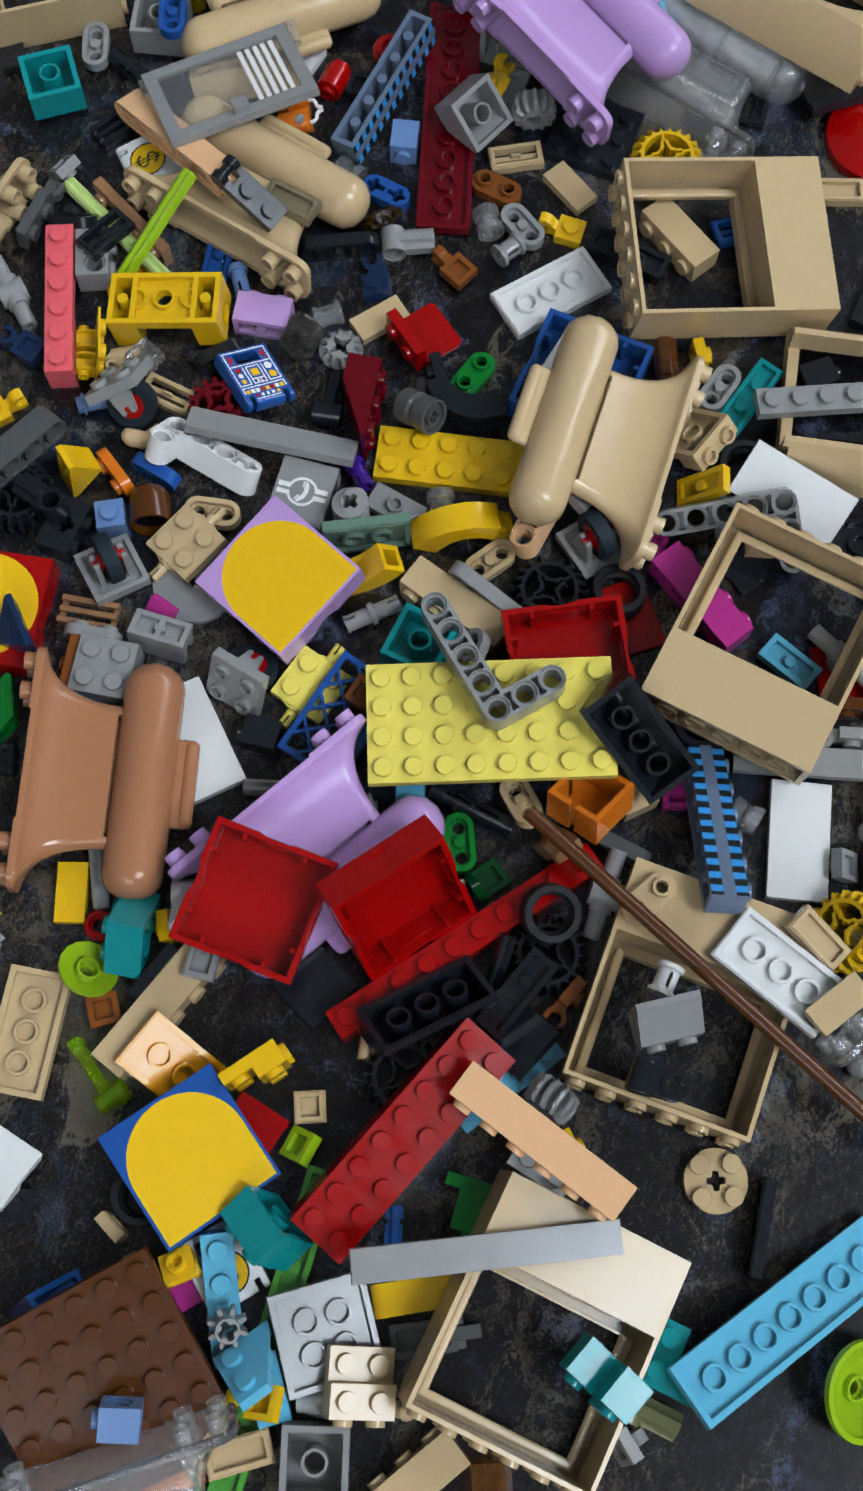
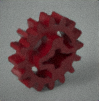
[188,376,249,418]

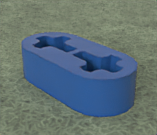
[363,174,410,213]
[130,451,182,493]

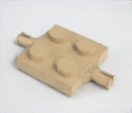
[146,503,228,584]

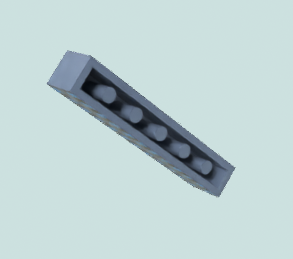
[330,10,437,167]
[683,744,752,914]

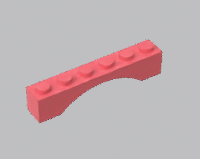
[44,224,79,389]

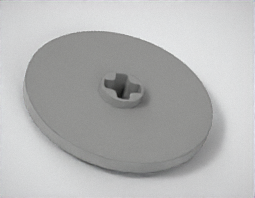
[152,549,226,624]

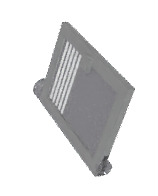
[138,18,320,149]

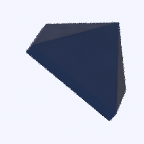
[0,593,37,654]

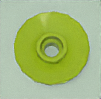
[57,941,118,998]

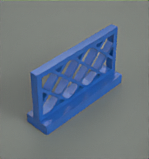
[277,650,367,763]

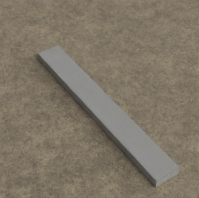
[348,1218,624,1286]

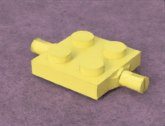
[270,643,353,729]

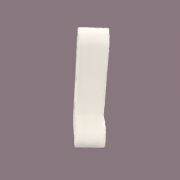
[144,417,262,496]

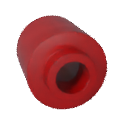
[317,59,351,101]

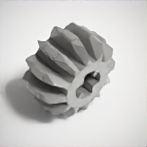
[511,87,557,132]
[524,1072,580,1125]

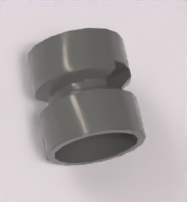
[393,387,447,435]

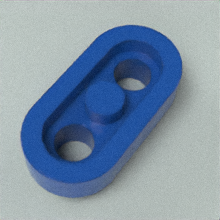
[158,0,188,40]

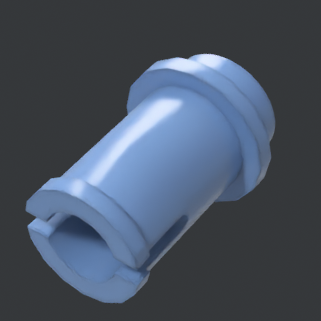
[227,261,251,299]
[75,393,107,415]

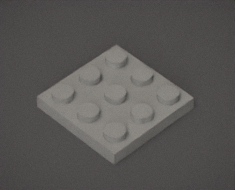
[265,1272,381,1401]

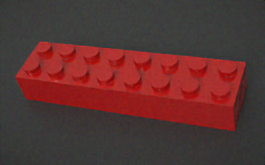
[289,1017,516,1265]

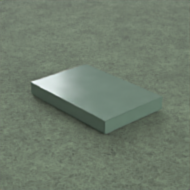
[321,512,411,554]

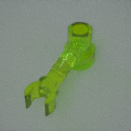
[67,1036,133,1114]

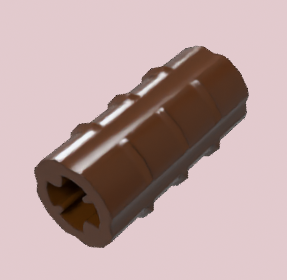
[651,336,680,381]

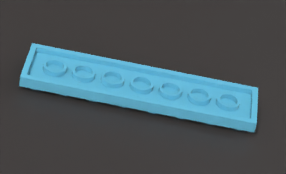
[666,1214,863,1430]

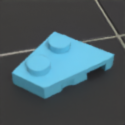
[212,1320,274,1412]

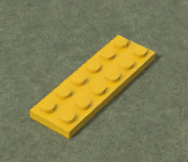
[373,425,524,497]

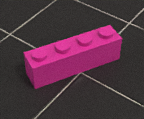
[648,540,754,653]

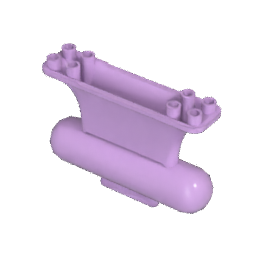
[452,0,691,147]
[164,708,446,979]

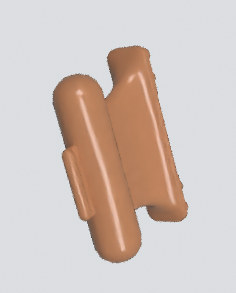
[0,646,200,900]

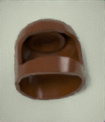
[129,483,172,536]

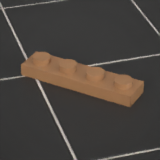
[92,176,174,267]

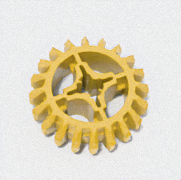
[630,126,702,158]
[814,890,863,975]

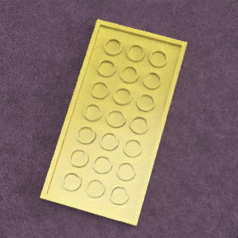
[366,656,618,787]

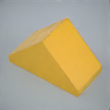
[55,444,102,498]

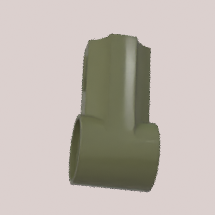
[629,1395,684,1443]

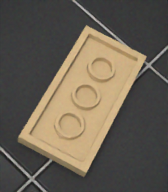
[0,964,71,1102]

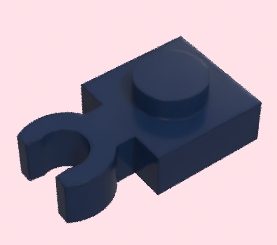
[361,253,393,304]
[0,325,44,368]

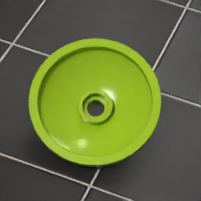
[824,1339,863,1446]

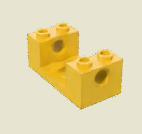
[106,272,232,346]

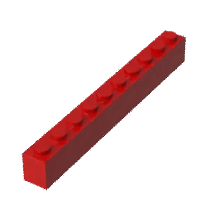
[325,842,604,1044]

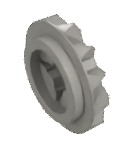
[319,328,363,370]

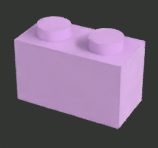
[232,290,295,342]

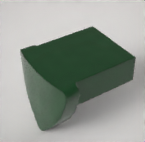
[462,857,512,906]

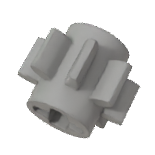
[207,1303,248,1350]

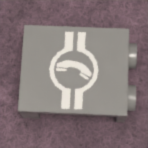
[270,455,341,535]

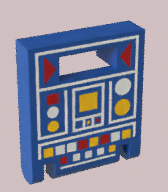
[213,343,296,414]

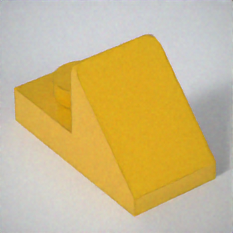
[677,464,730,506]

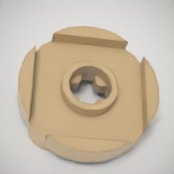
[682,1148,748,1215]

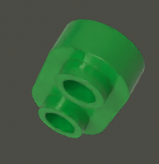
[451,352,495,394]
[444,812,476,874]

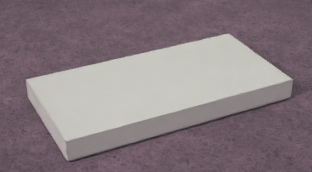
[490,246,612,340]
[730,439,859,544]
[180,676,246,805]
[764,779,832,905]
[709,906,843,1039]

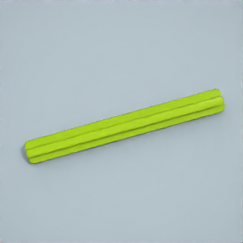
[116,167,197,273]

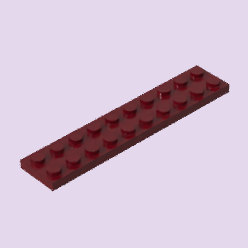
[416,2,480,235]

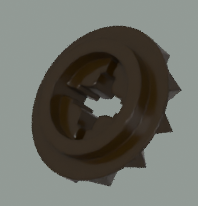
[360,204,403,231]

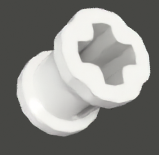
[646,959,685,998]

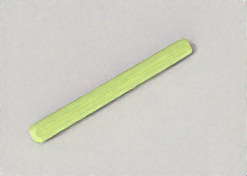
[63,177,170,273]

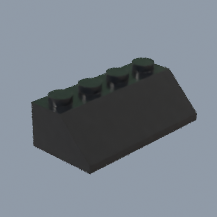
[579,665,700,805]
[355,955,499,1057]

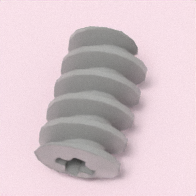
[332,487,370,520]

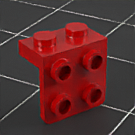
[385,303,461,372]

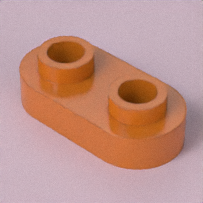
[95,446,135,498]

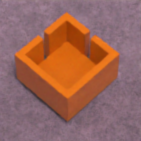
[547,774,635,845]

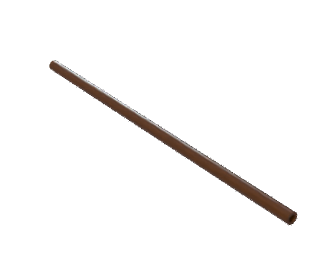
[523,805,863,1123]

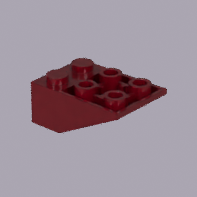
[343,352,388,461]

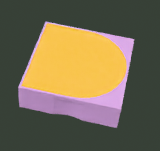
[195,495,366,665]

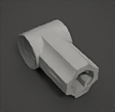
[380,224,435,262]

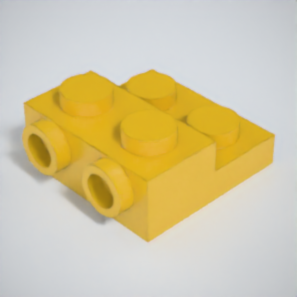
[217,1038,295,1092]

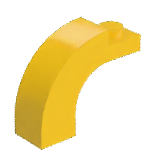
[411,502,513,553]
[350,543,405,596]

